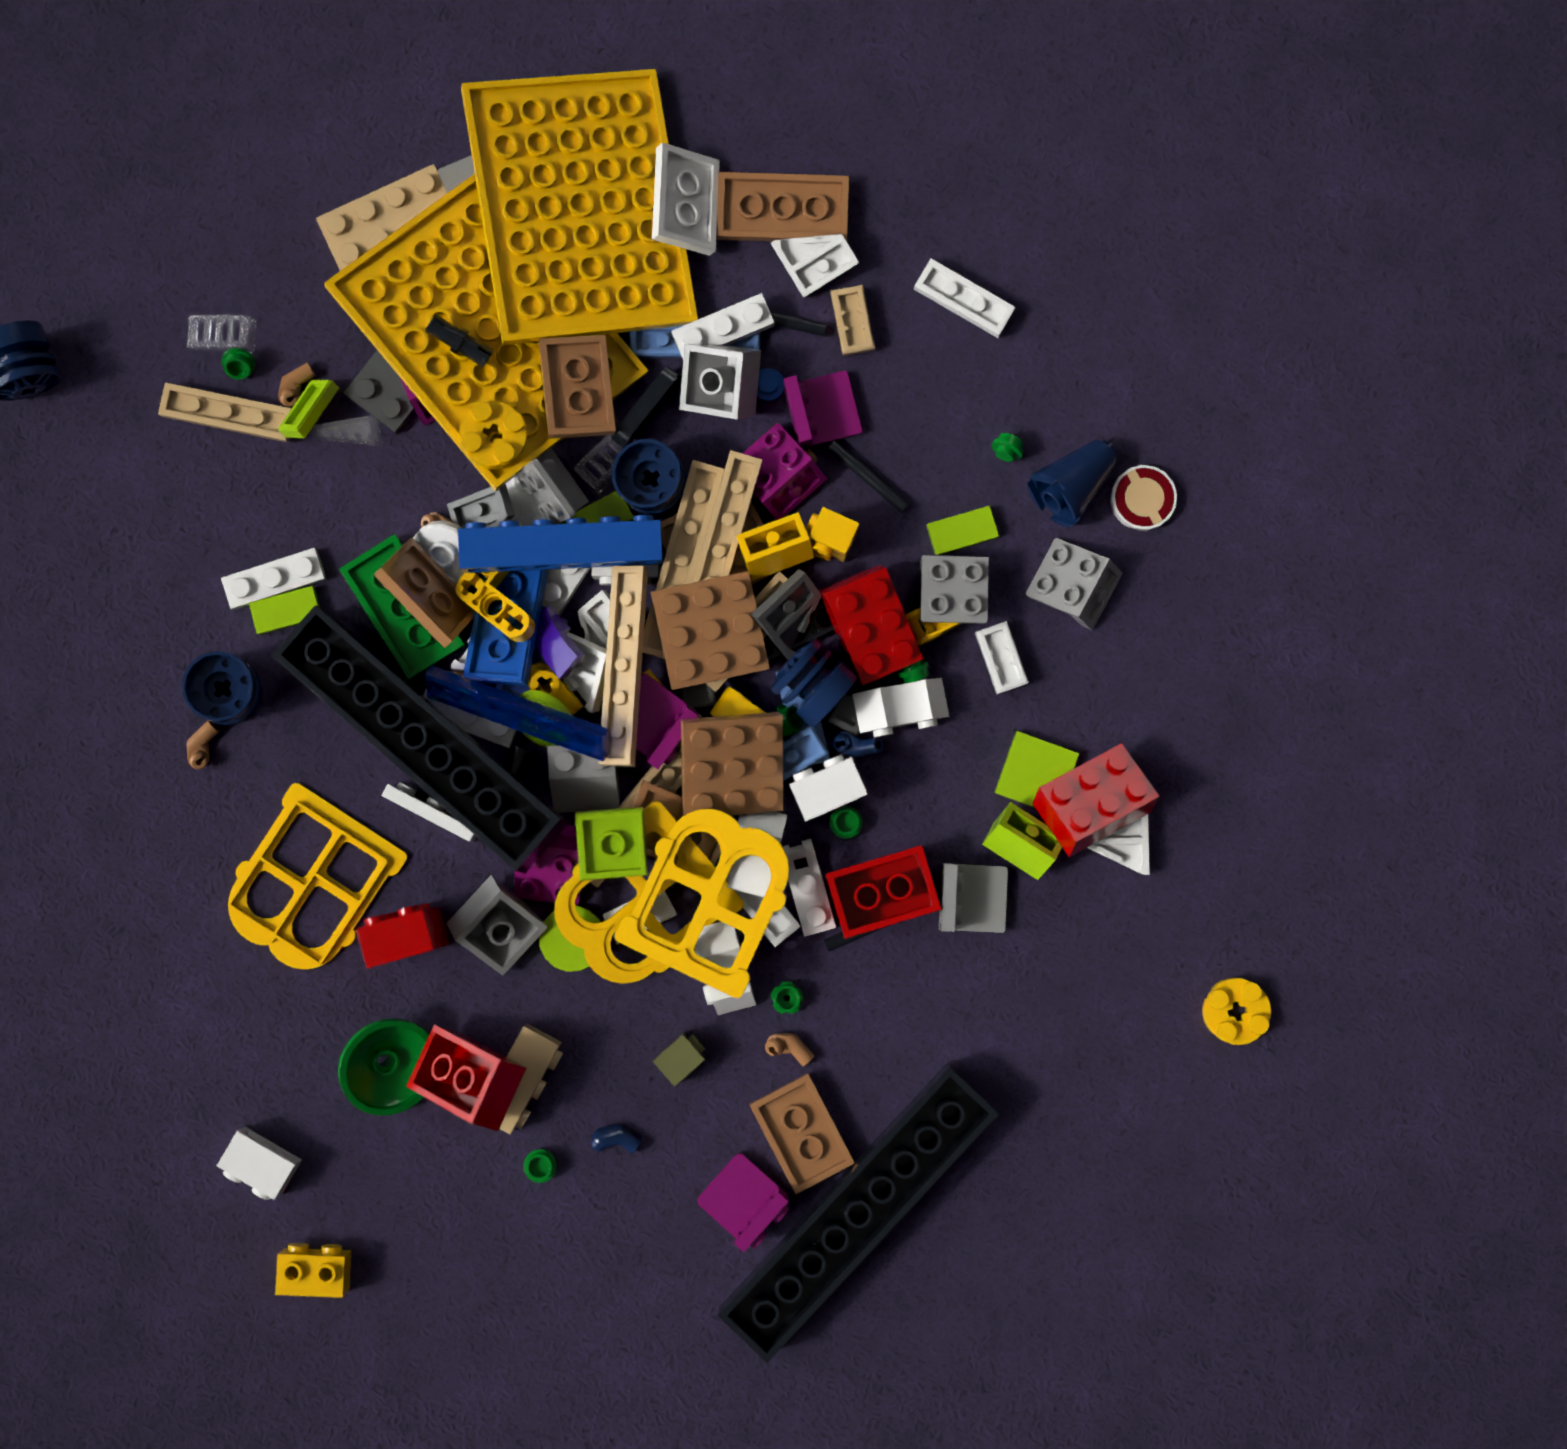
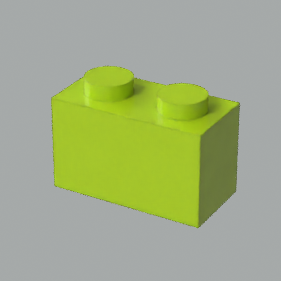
[982,802,1062,880]

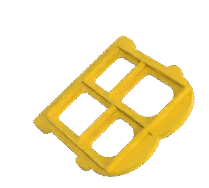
[228,783,408,969]
[554,801,744,984]
[615,809,789,998]

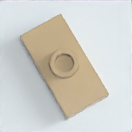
[830,285,875,357]

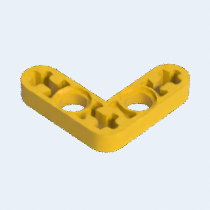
[455,524,535,642]

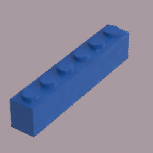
[458,515,663,573]

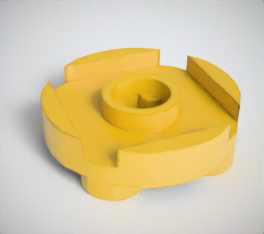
[459,401,526,469]
[1202,978,1271,1045]

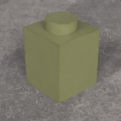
[653,1032,706,1087]

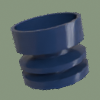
[0,320,61,401]
[612,439,688,517]
[769,638,858,728]
[181,651,263,726]

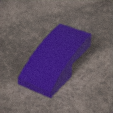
[535,605,585,679]

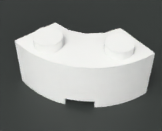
[852,678,949,737]
[727,812,788,897]
[695,922,756,1015]

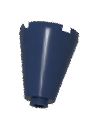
[1027,440,1117,527]

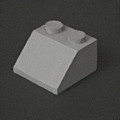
[679,343,761,420]
[547,743,620,813]
[447,875,547,976]

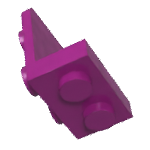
[636,673,698,769]
[514,825,581,905]
[697,1153,789,1253]

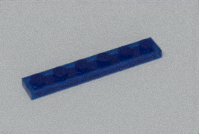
[425,666,610,761]

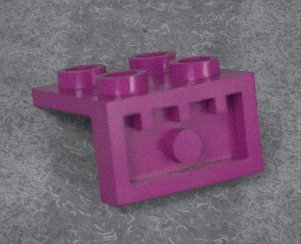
[783,370,862,449]
[742,423,827,520]

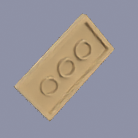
[316,164,447,271]

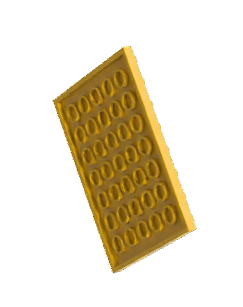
[461,69,698,345]
[324,174,648,491]

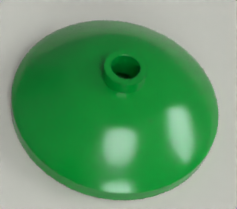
[338,1018,429,1116]

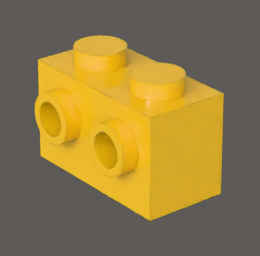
[806,507,859,562]
[736,512,814,581]
[275,1243,351,1298]

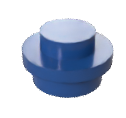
[757,368,784,401]

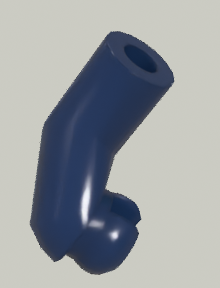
[832,732,883,758]
[590,1124,642,1154]

